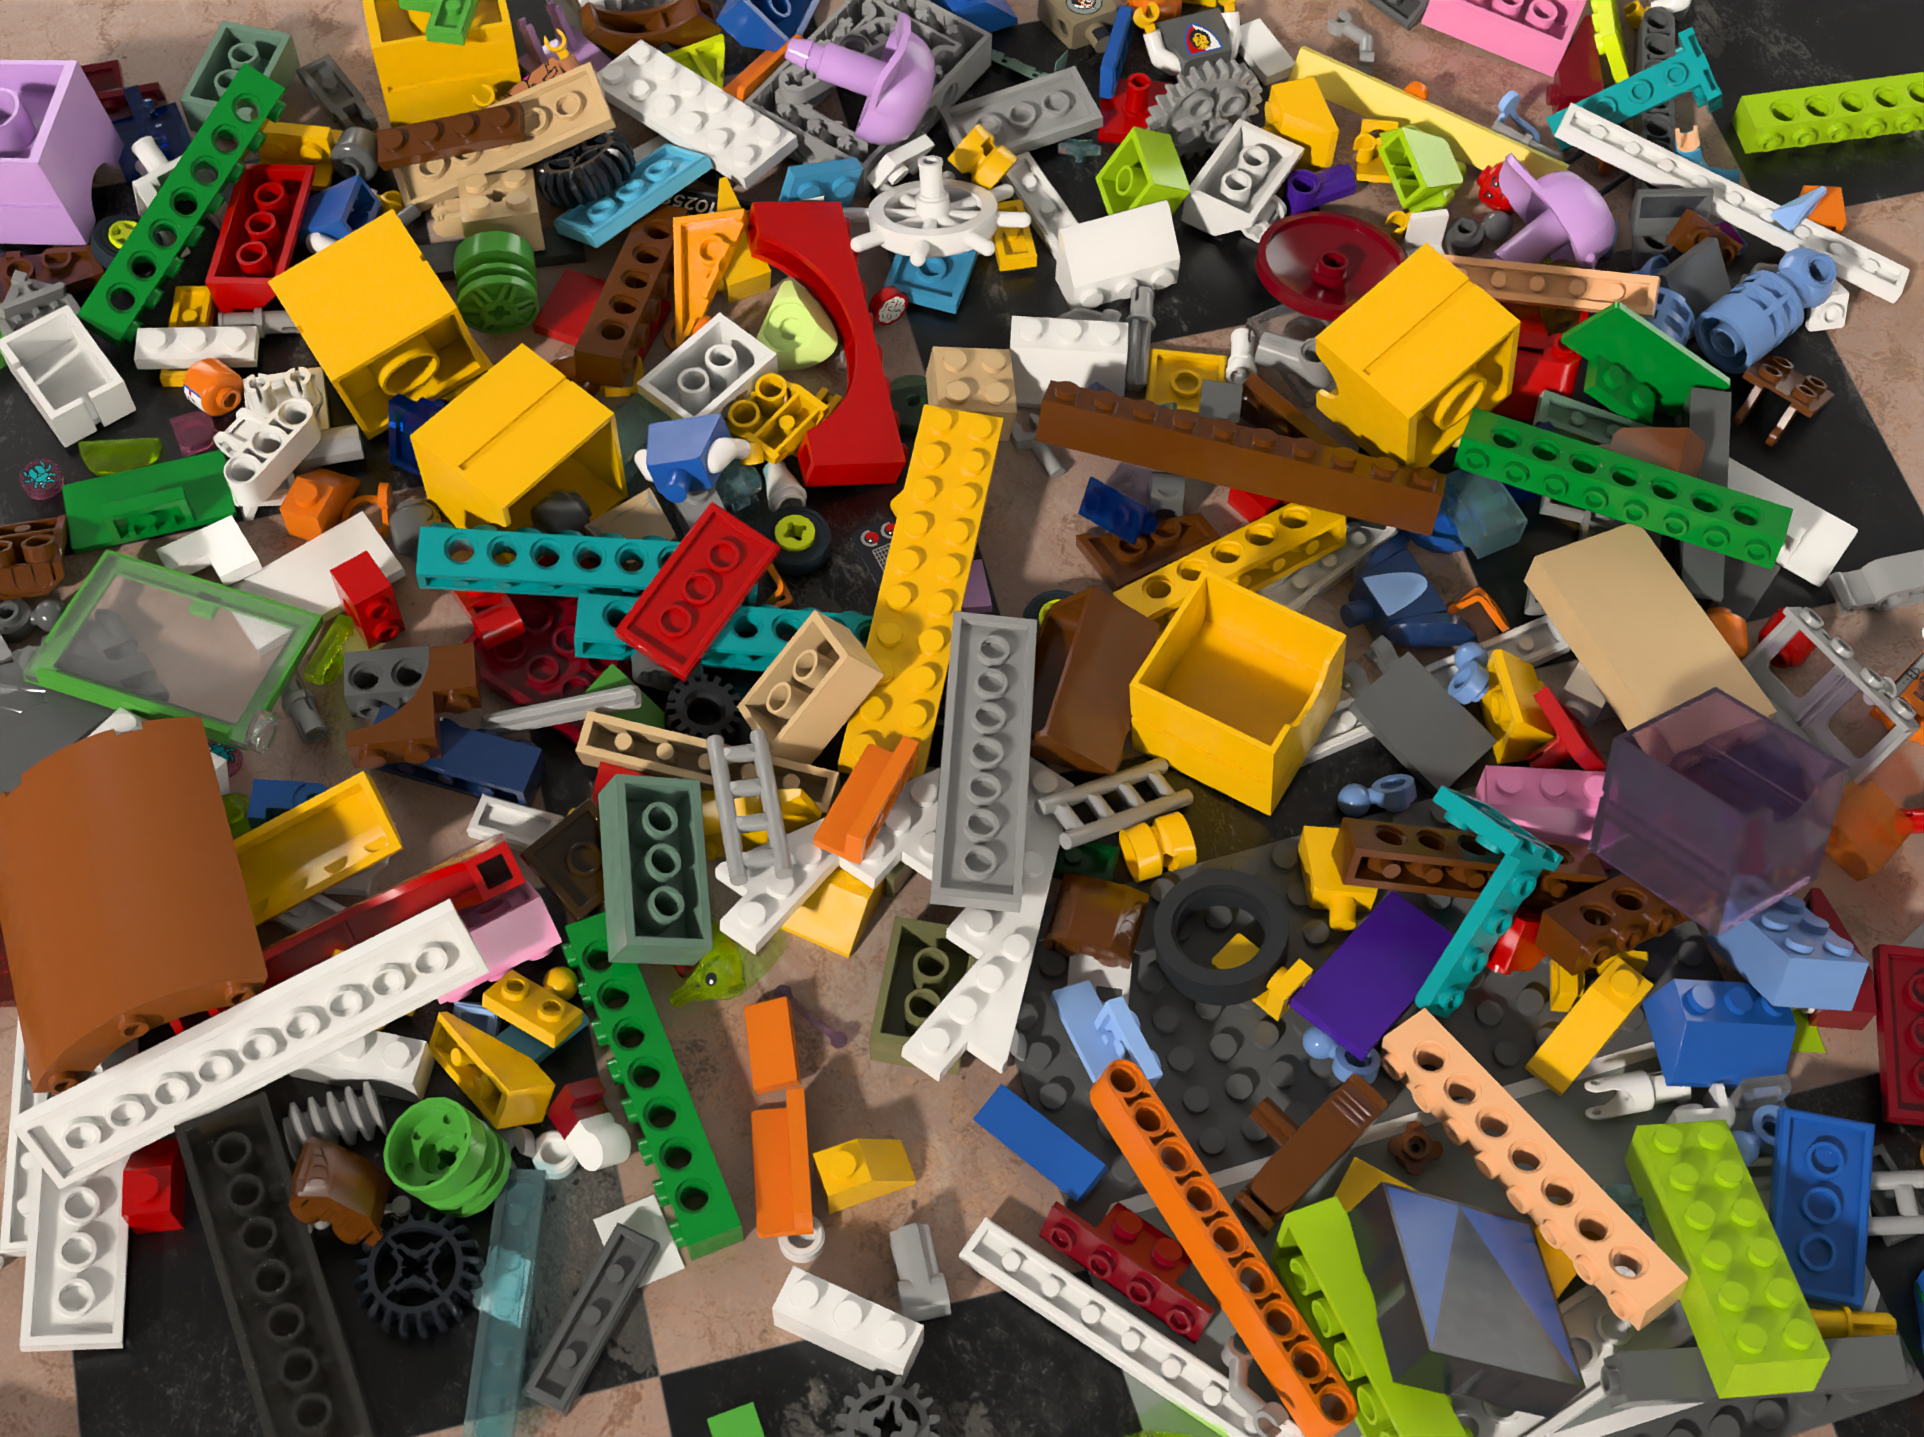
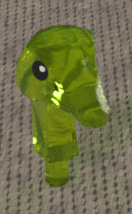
[669,918,747,1008]

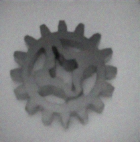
[835,1375,941,1437]

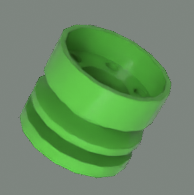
[453,231,540,334]
[383,1097,511,1218]

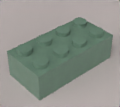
[598,774,713,965]

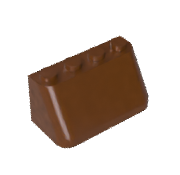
[1030,586,1160,777]

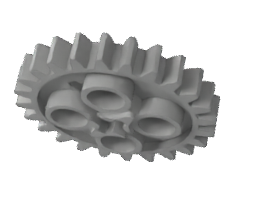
[1145,58,1262,160]

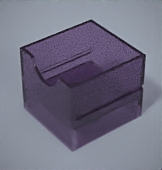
[1588,687,1850,936]

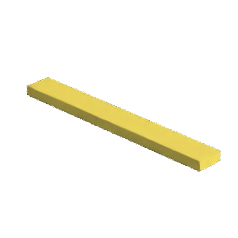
[1287,46,1570,179]

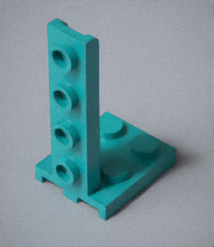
[1546,27,1722,152]
[1415,786,1564,1018]

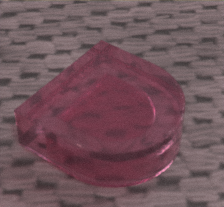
[169,411,217,457]

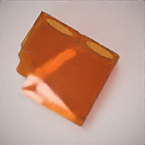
[1798,780,1915,881]

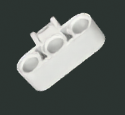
[213,397,321,507]

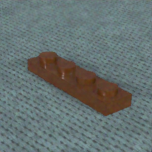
[377,102,526,171]

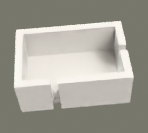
[0,304,136,448]

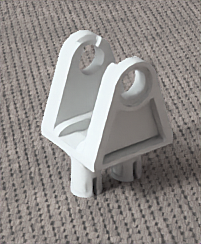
[131,136,228,258]

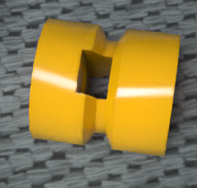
[947,123,1018,190]
[1119,811,1197,883]

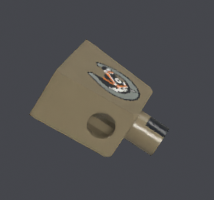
[1037,0,1117,53]

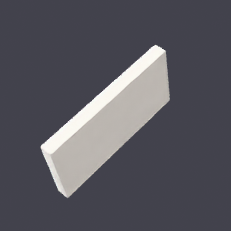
[229,511,406,659]

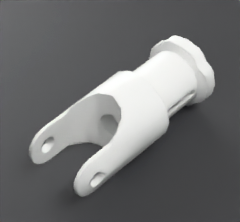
[1584,1070,1691,1120]

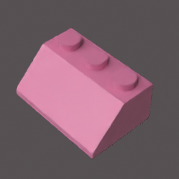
[1476,765,1619,873]
[437,880,562,1005]

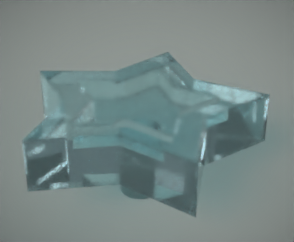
[1058,138,1101,163]

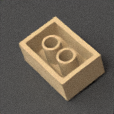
[737,610,884,765]

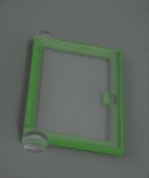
[19,549,324,754]

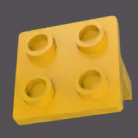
[259,121,343,191]

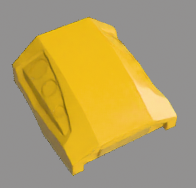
[724,372,829,465]

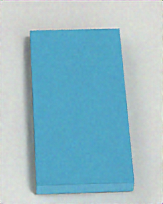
[553,143,713,248]

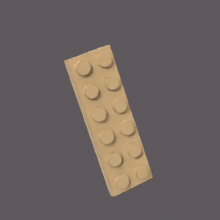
[393,62,616,213]

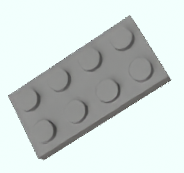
[940,66,1103,156]

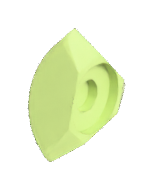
[756,280,838,371]

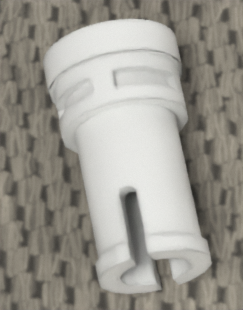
[1226,328,1257,385]

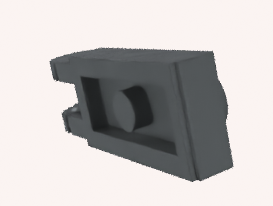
[296,54,379,131]

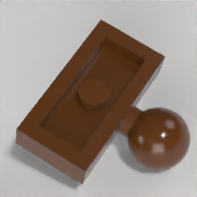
[1665,208,1743,271]

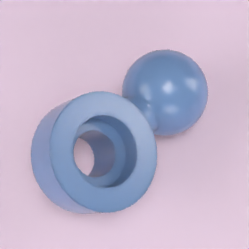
[1448,642,1490,705]
[1337,774,1417,817]
[1302,1025,1381,1085]
[1731,1105,1780,1167]

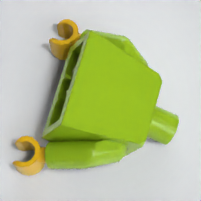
[1353,125,1467,240]

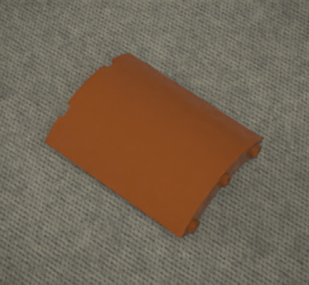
[0,717,268,1094]

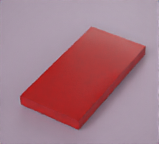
[614,501,781,682]

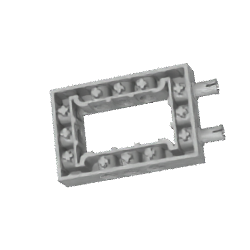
[744,0,992,199]

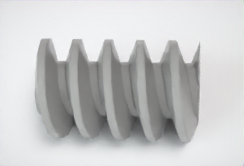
[283,1081,388,1162]

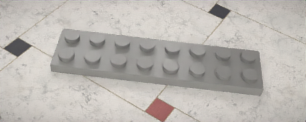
[929,611,1037,913]

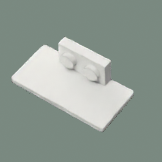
[1728,458,1858,587]

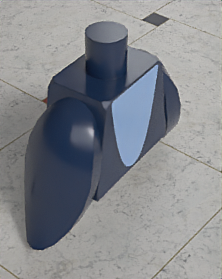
[1340,528,1478,649]

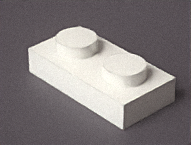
[866,134,935,189]

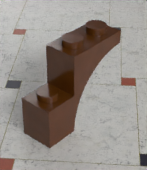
[579,0,722,58]
[346,643,482,769]

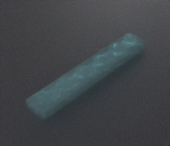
[462,1168,548,1437]

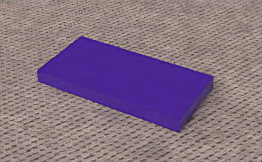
[1289,890,1454,1062]

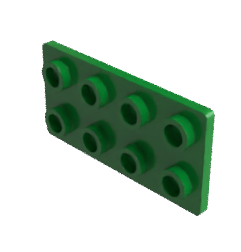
[1561,302,1731,426]
[62,450,237,554]

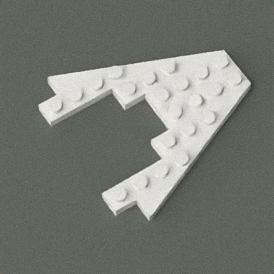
[715,757,1074,1082]

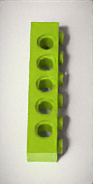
[1731,72,1924,154]

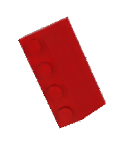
[205,164,316,313]

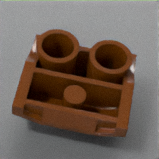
[0,514,69,601]
[1043,873,1150,969]
[288,1136,392,1247]

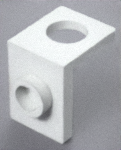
[1402,209,1449,258]

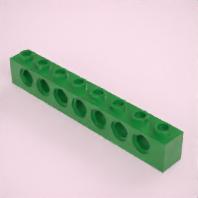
[76,62,287,349]
[1453,407,1793,570]
[561,911,744,1261]

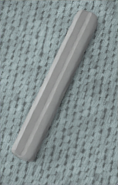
[481,685,642,736]

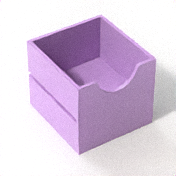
[0,60,124,245]

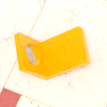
[1356,119,1399,183]

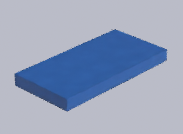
[1768,1107,1875,1311]

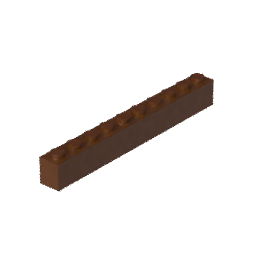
[1035,380,1447,536]

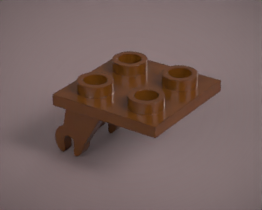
[1732,355,1835,447]

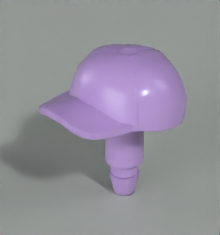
[784,12,936,145]
[1491,153,1616,270]

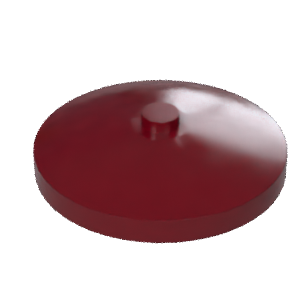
[1256,211,1407,322]

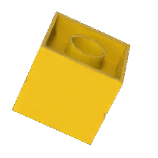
[362,0,521,128]
[267,209,488,440]
[1315,242,1521,468]
[410,343,628,564]
[1129,569,1347,816]

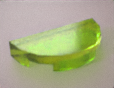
[78,437,162,477]
[302,614,354,686]

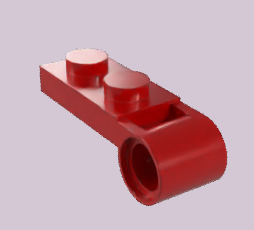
[449,559,525,650]

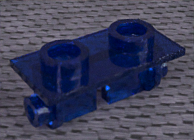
[1078,477,1158,545]

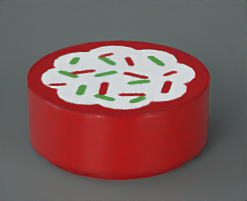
[868,286,908,326]

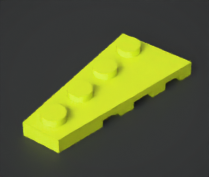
[1590,0,1630,84]

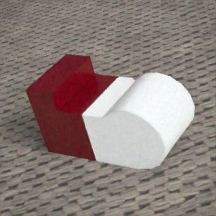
[546,1077,631,1171]

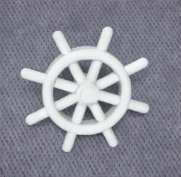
[842,156,1031,267]

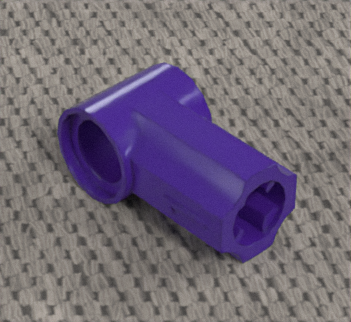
[1282,163,1357,216]

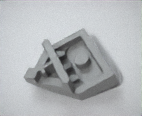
[0,270,91,337]

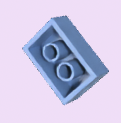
[1705,891,1869,1011]

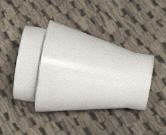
[763,461,807,512]

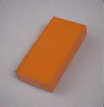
[744,996,802,1095]

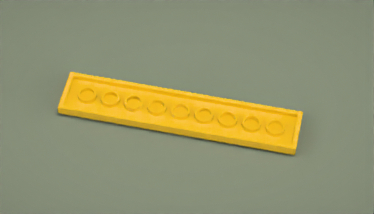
[838,404,1004,781]

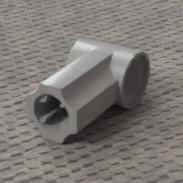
[1255,331,1333,390]
[293,423,365,476]
[890,1223,951,1322]

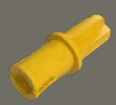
[1810,1306,1897,1339]

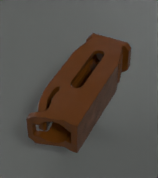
[1231,1073,1388,1238]

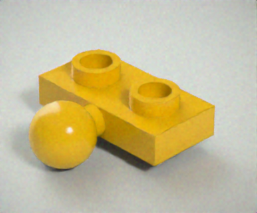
[978,199,1037,272]
[482,966,583,1049]

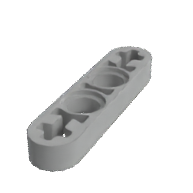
[779,17,897,105]

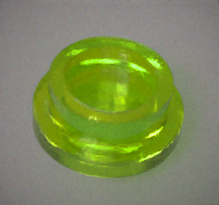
[222,793,250,835]

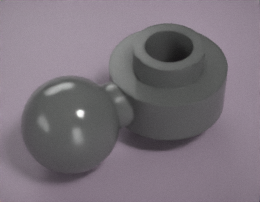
[1445,210,1513,257]
[0,599,67,643]

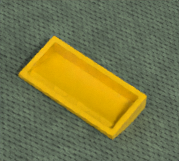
[233,771,404,928]

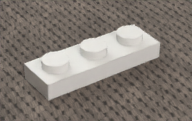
[134,326,260,369]

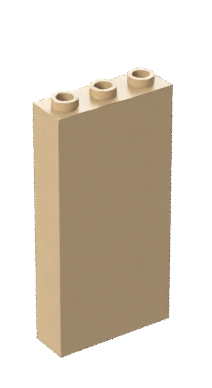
[1524,524,1777,775]

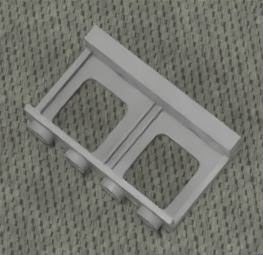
[1741,607,1922,800]

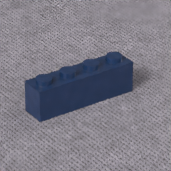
[373,705,547,807]

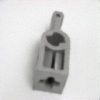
[1825,549,1924,614]

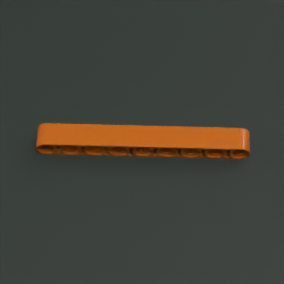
[1090,1059,1358,1437]

